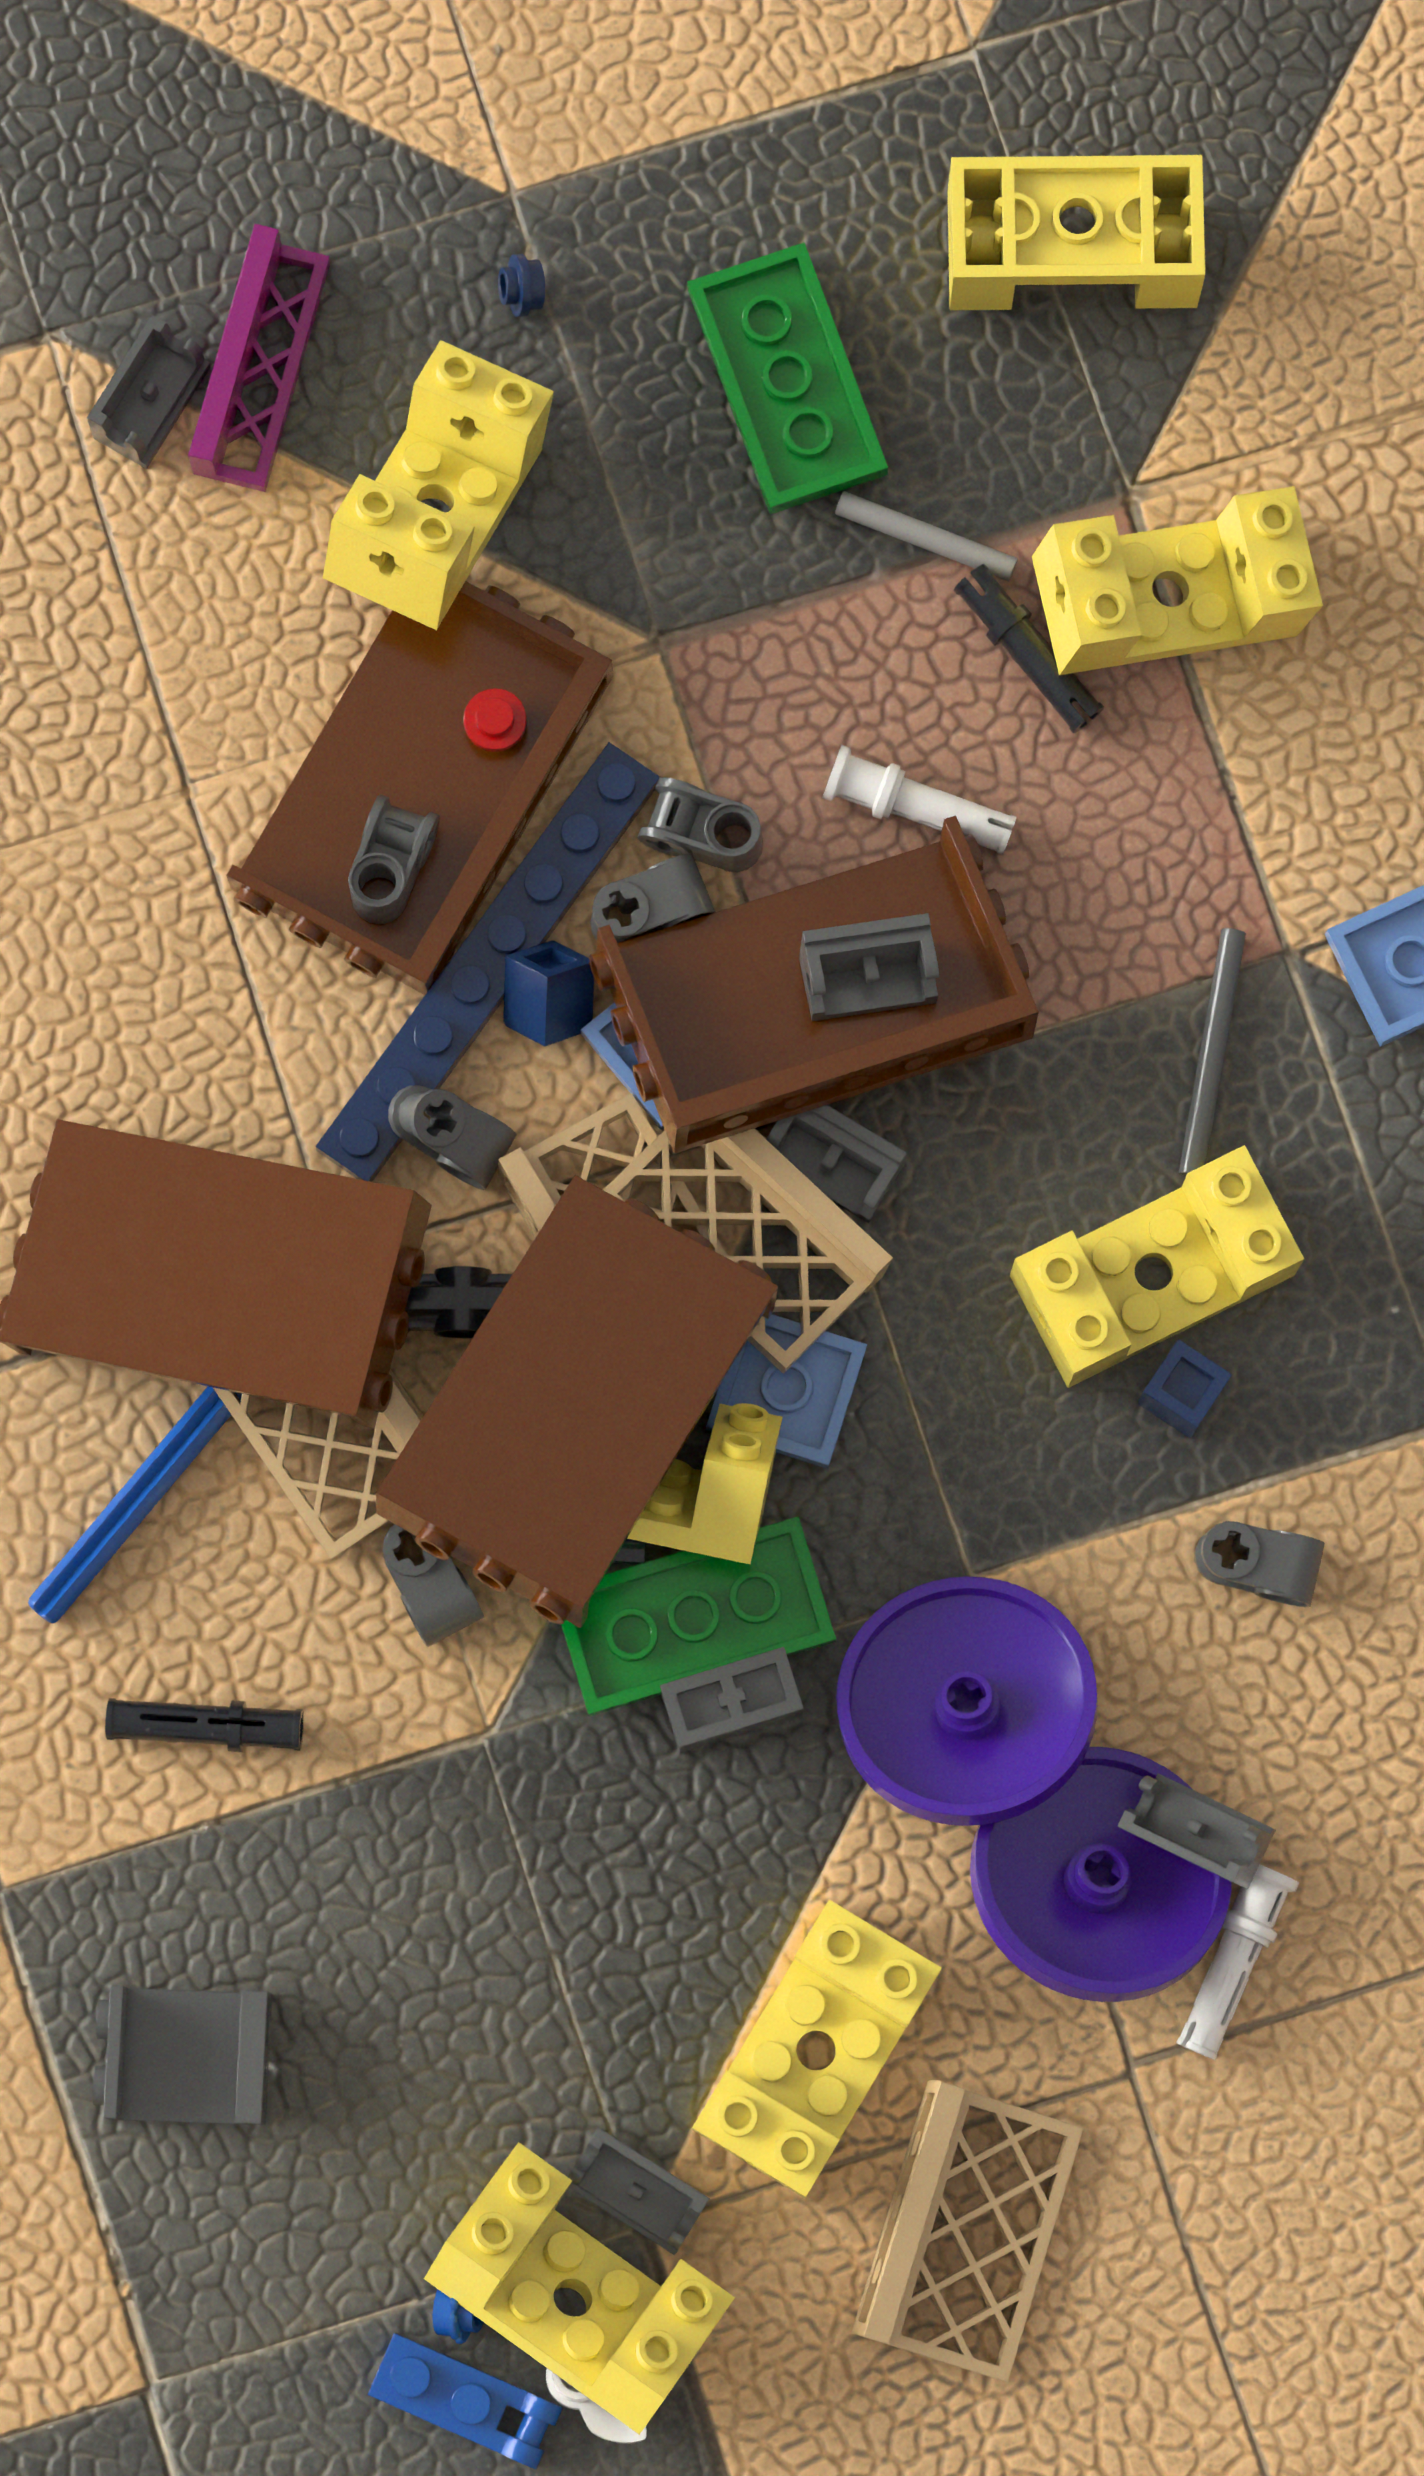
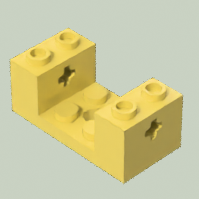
[947,155,1205,310]
[323,340,554,630]
[1032,486,1323,675]
[1010,1145,1304,1388]
[627,1403,783,1564]
[692,1900,942,2198]
[424,2142,735,2435]

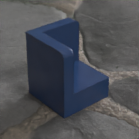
[503,940,594,1046]
[1137,1339,1232,1438]

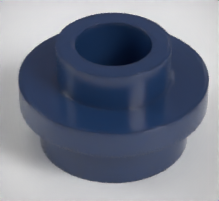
[498,254,545,317]

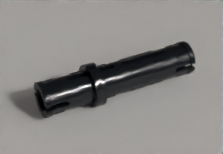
[954,564,1104,733]
[105,1698,304,1752]

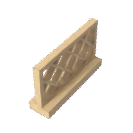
[498,1093,728,1256]
[603,1129,893,1374]
[213,1367,424,1559]
[852,2080,1084,2383]

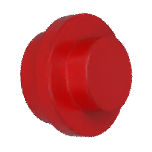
[463,688,527,752]

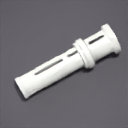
[822,745,1016,855]
[1176,1865,1299,2060]

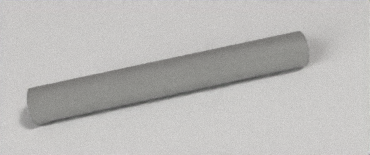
[835,491,1018,582]

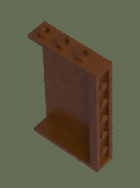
[226,581,613,995]
[589,815,1039,1154]
[0,1119,432,1428]
[376,1175,778,1628]

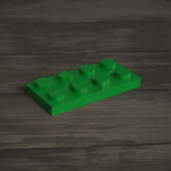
[687,242,888,515]
[561,1516,836,1717]

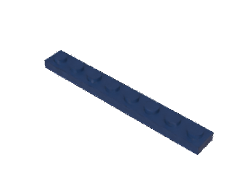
[315,742,660,1182]

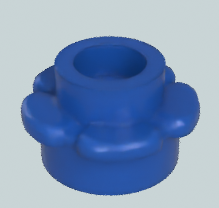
[432,2290,483,2344]

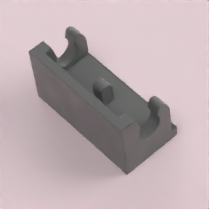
[87,314,211,469]
[799,913,939,1021]
[766,1105,907,1223]
[660,1647,804,1753]
[1118,1773,1276,1889]
[568,2128,710,2255]

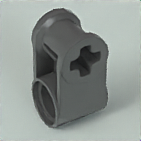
[637,777,763,872]
[348,794,440,925]
[590,854,716,943]
[388,1085,517,1190]
[1194,1521,1325,1607]
[383,1524,484,1648]

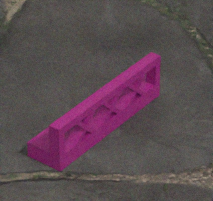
[188,224,331,492]

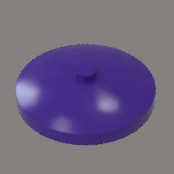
[836,1576,1098,1826]
[970,1747,1232,2002]

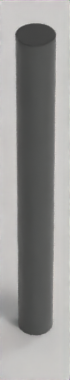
[1178,928,1246,1177]

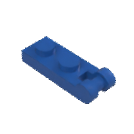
[367,2333,563,2469]

